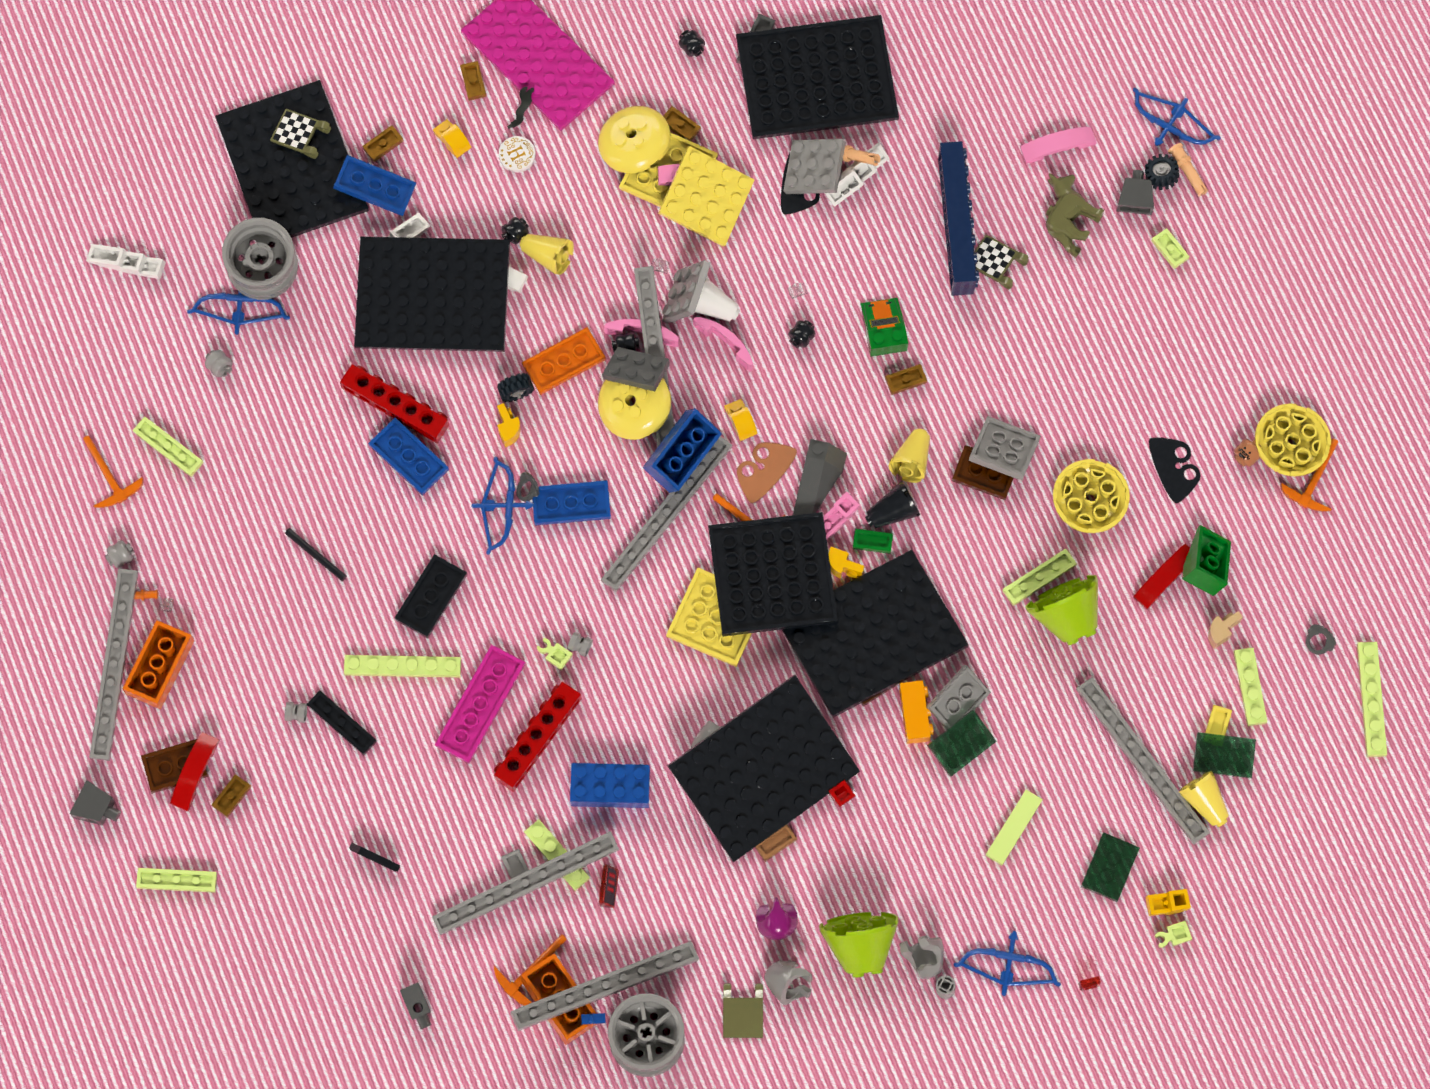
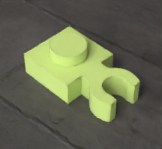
[537,638,573,670]
[1154,921,1192,948]

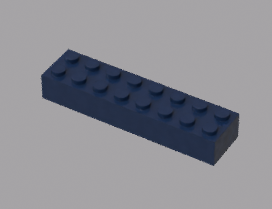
[938,141,979,296]

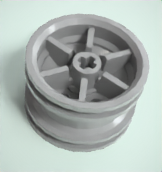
[222,218,298,300]
[608,993,685,1077]

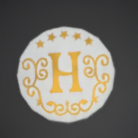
[498,136,536,173]

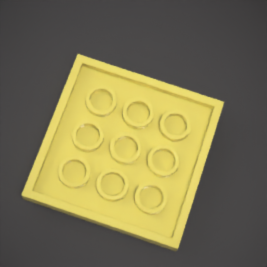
[619,133,718,207]
[658,146,754,247]
[666,568,752,667]

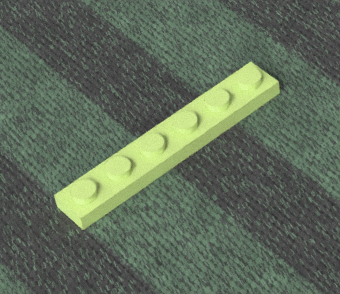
[1357,642,1387,757]
[344,655,461,678]

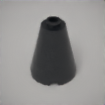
[865,482,920,528]

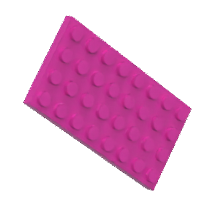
[461,0,615,131]

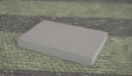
[926,665,991,734]

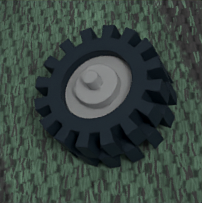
[1145,154,1179,190]
[497,373,534,402]

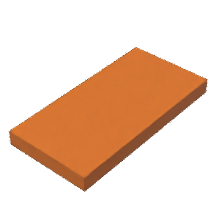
[522,327,606,395]

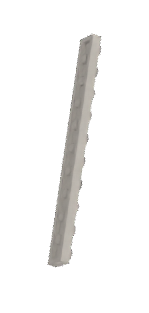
[634,266,674,447]
[601,436,732,592]
[89,568,139,761]
[1076,677,1210,845]
[432,831,619,935]
[510,941,699,1031]

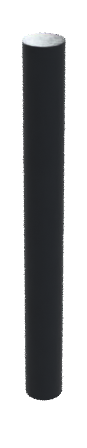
[285,528,347,581]

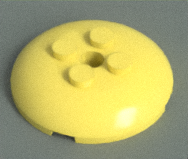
[598,106,671,173]
[598,378,671,440]
[1255,404,1331,476]
[1053,459,1130,533]

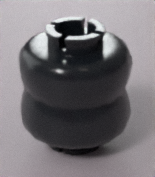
[678,30,705,57]
[501,217,529,244]
[788,320,816,348]
[612,332,640,352]

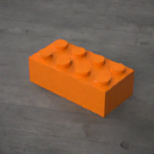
[122,620,194,710]
[521,953,597,1045]

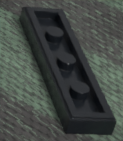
[307,690,377,755]

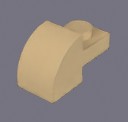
[1208,611,1243,649]

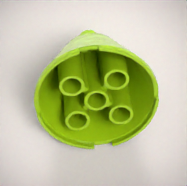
[1025,575,1098,645]
[819,912,899,978]

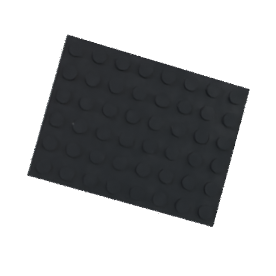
[736,15,899,139]
[215,80,369,246]
[354,237,510,352]
[782,550,969,718]
[667,675,860,862]

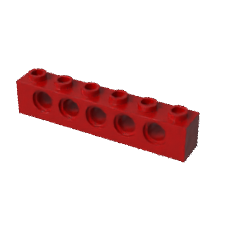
[340,364,449,444]
[493,681,582,792]

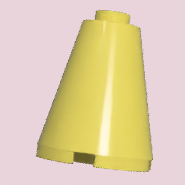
[520,234,574,275]
[888,429,930,483]
[1179,771,1229,827]

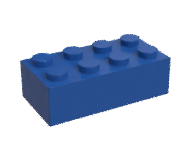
[642,408,722,493]
[570,763,650,808]

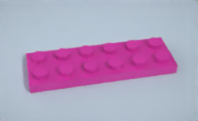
[435,645,526,764]

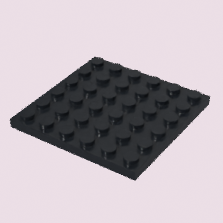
[708,512,838,637]

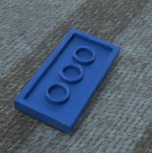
[333,155,416,216]
[368,418,449,496]
[532,480,611,526]

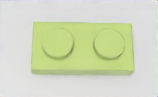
[1151,228,1190,269]

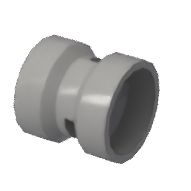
[567,632,593,657]
[285,702,307,723]
[935,975,956,999]

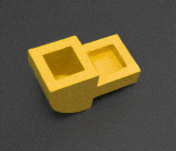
[433,119,472,158]
[724,399,757,441]
[497,403,521,448]
[829,547,864,579]
[1145,889,1191,916]

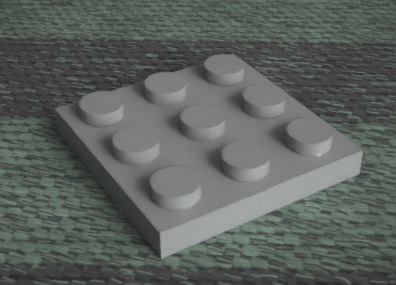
[783,139,846,194]
[661,260,711,324]
[969,416,1041,481]

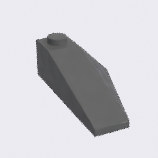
[793,439,847,515]

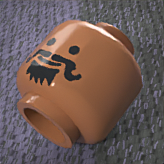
[1233,439,1261,467]

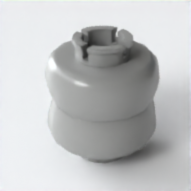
[205,350,233,377]
[105,540,135,568]

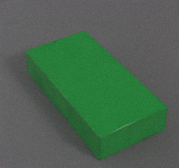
[853,529,893,554]

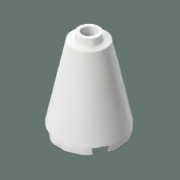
[695,278,740,322]

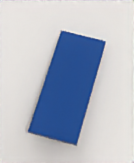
[581,1013,606,1024]

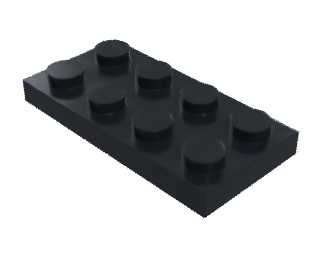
[394,554,468,639]

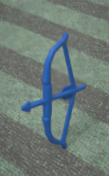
[1133,88,1221,146]
[187,291,290,335]
[471,457,534,555]
[954,931,1061,996]

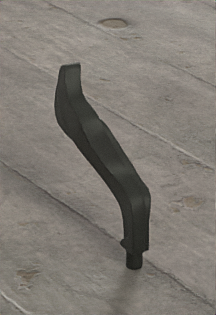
[507,87,534,129]

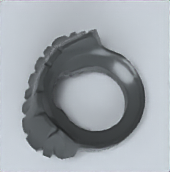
[516,472,540,502]
[1306,624,1336,655]

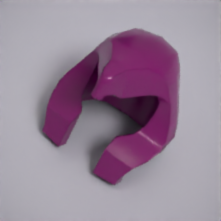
[756,897,798,940]

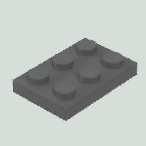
[602,347,670,392]

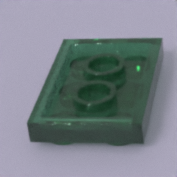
[927,710,997,777]
[1193,732,1256,779]
[1081,832,1140,902]

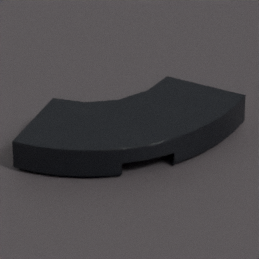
[349,843,401,872]

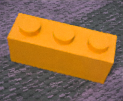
[899,680,934,744]

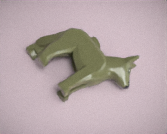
[1046,173,1104,258]

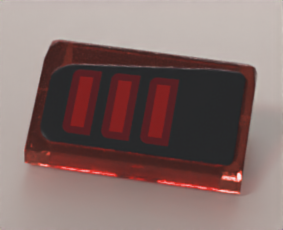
[599,864,619,908]

